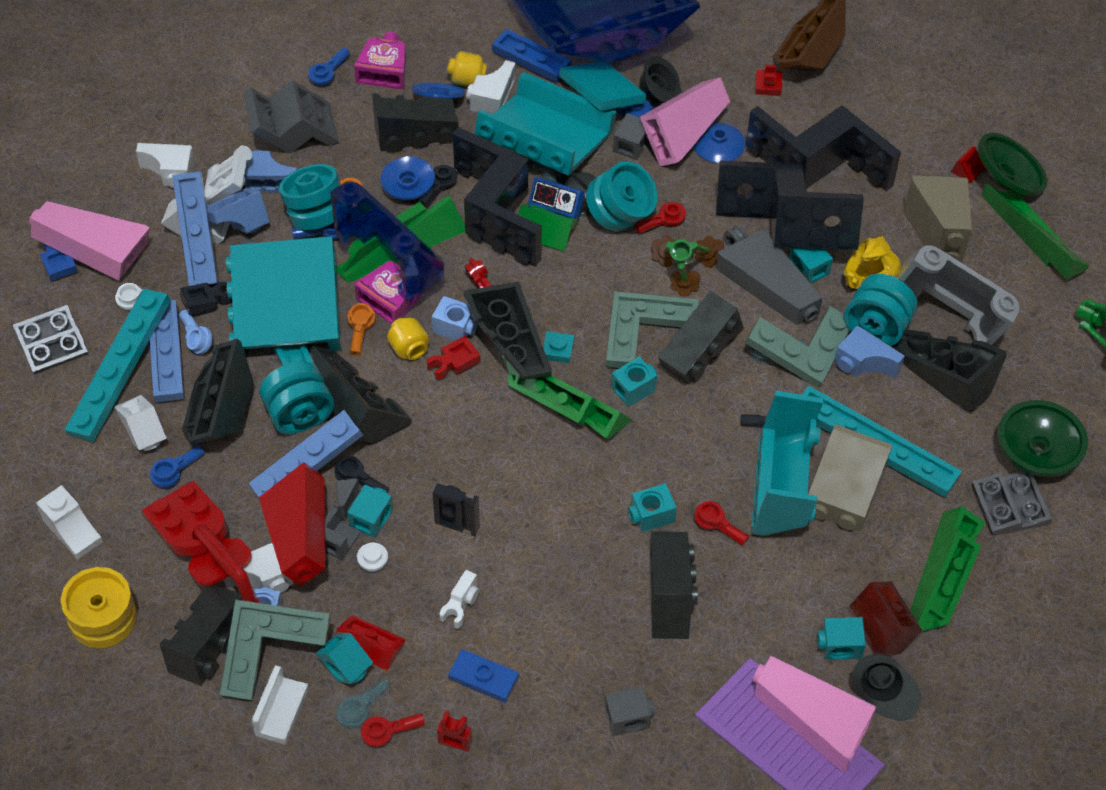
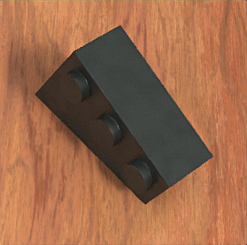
[650,531,698,639]

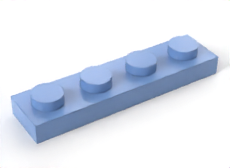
[172,171,219,286]
[150,300,184,403]
[249,410,363,497]

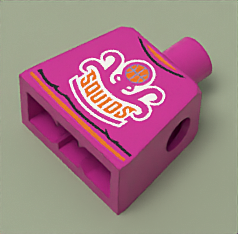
[354,32,406,90]
[354,261,423,324]

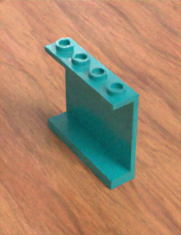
[474,72,617,175]
[226,236,341,351]

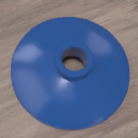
[412,83,465,100]
[693,122,745,163]
[380,157,435,200]

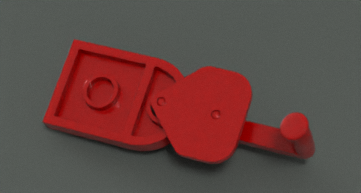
[141,480,260,603]

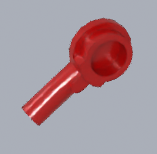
[634,202,686,234]
[464,258,494,288]
[694,501,750,546]
[360,713,425,748]

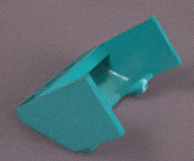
[751,390,823,536]

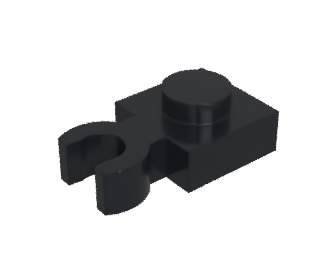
[180,282,232,315]

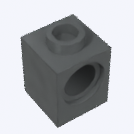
[613,113,649,160]
[604,687,655,736]

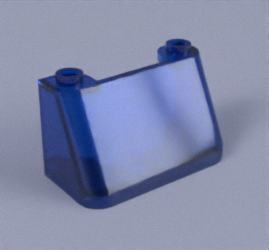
[330,182,445,302]

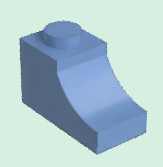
[244,150,297,192]
[207,188,270,234]
[834,325,905,378]

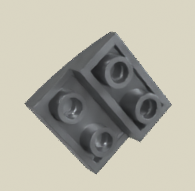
[13,305,88,374]
[973,471,1052,534]

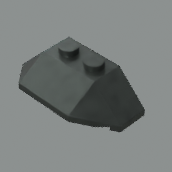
[182,339,253,445]

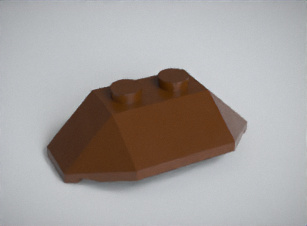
[773,0,846,71]

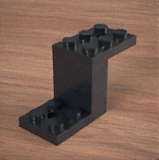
[746,105,901,191]
[453,127,542,267]
[716,160,864,250]

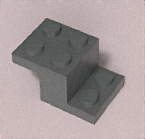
[243,80,339,153]

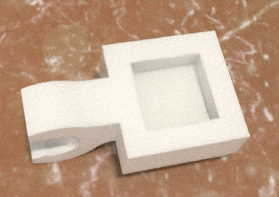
[440,570,480,629]

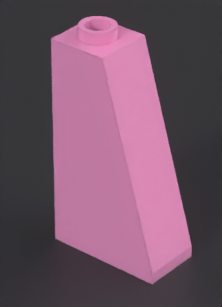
[640,77,730,166]
[29,201,150,281]
[752,656,876,772]

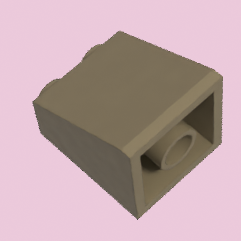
[904,175,972,263]
[808,424,892,532]

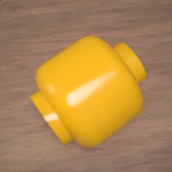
[447,51,487,87]
[387,317,429,360]

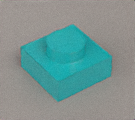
[543,331,575,364]

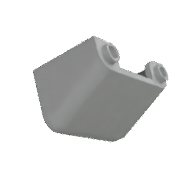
[895,245,1020,345]

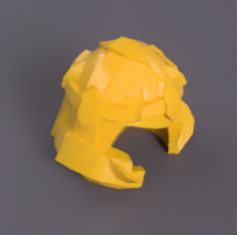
[843,236,902,289]

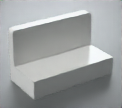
[252,665,309,745]

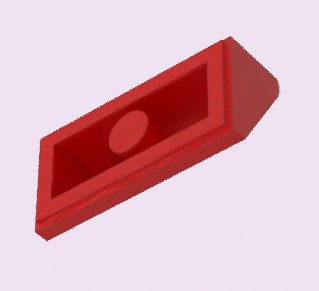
[336,615,406,671]

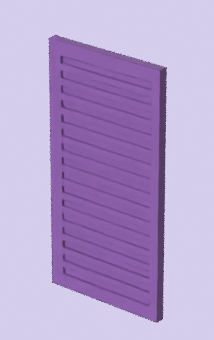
[695,658,885,790]

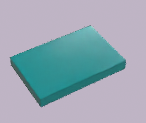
[559,60,646,111]

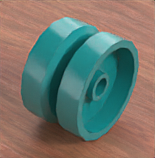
[587,161,658,232]
[279,164,348,230]
[844,274,918,347]
[259,361,335,435]

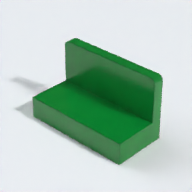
[518,203,579,251]

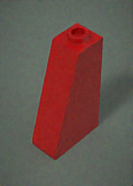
[259,462,325,587]

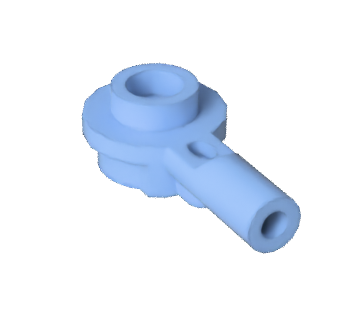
[179,310,213,355]

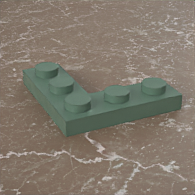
[606,291,699,368]
[744,306,849,387]
[220,600,331,700]

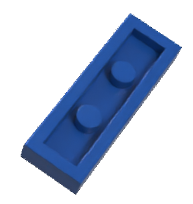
[492,29,571,83]

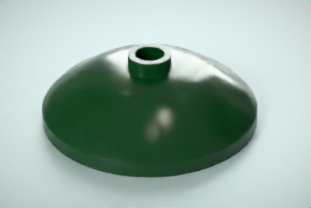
[978,133,1048,196]
[997,400,1088,477]

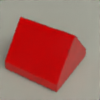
[951,146,985,183]

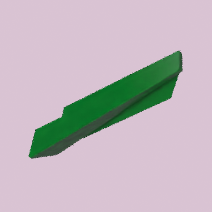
[982,183,1089,280]
[336,195,465,283]
[502,354,631,439]
[902,506,985,633]

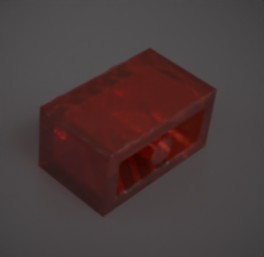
[849,581,923,655]

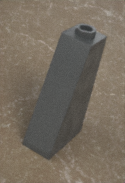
[716,229,822,325]

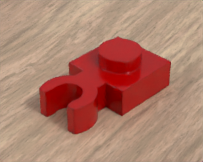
[426,336,481,380]
[437,711,473,752]

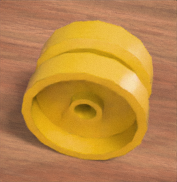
[60,567,138,649]

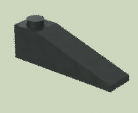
[464,281,552,380]
[891,329,1007,410]
[311,346,412,443]

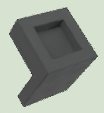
[325,507,360,561]

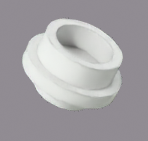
[115,283,142,310]
[357,543,388,572]

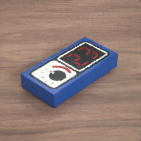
[528,177,585,218]

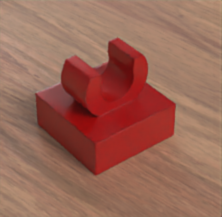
[755,64,782,96]

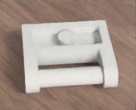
[205,145,252,205]

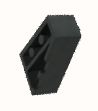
[372,93,459,152]
[658,290,744,385]
[159,584,242,687]

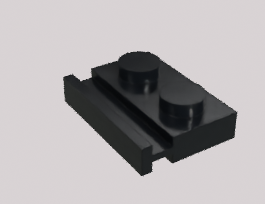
[433,483,480,537]

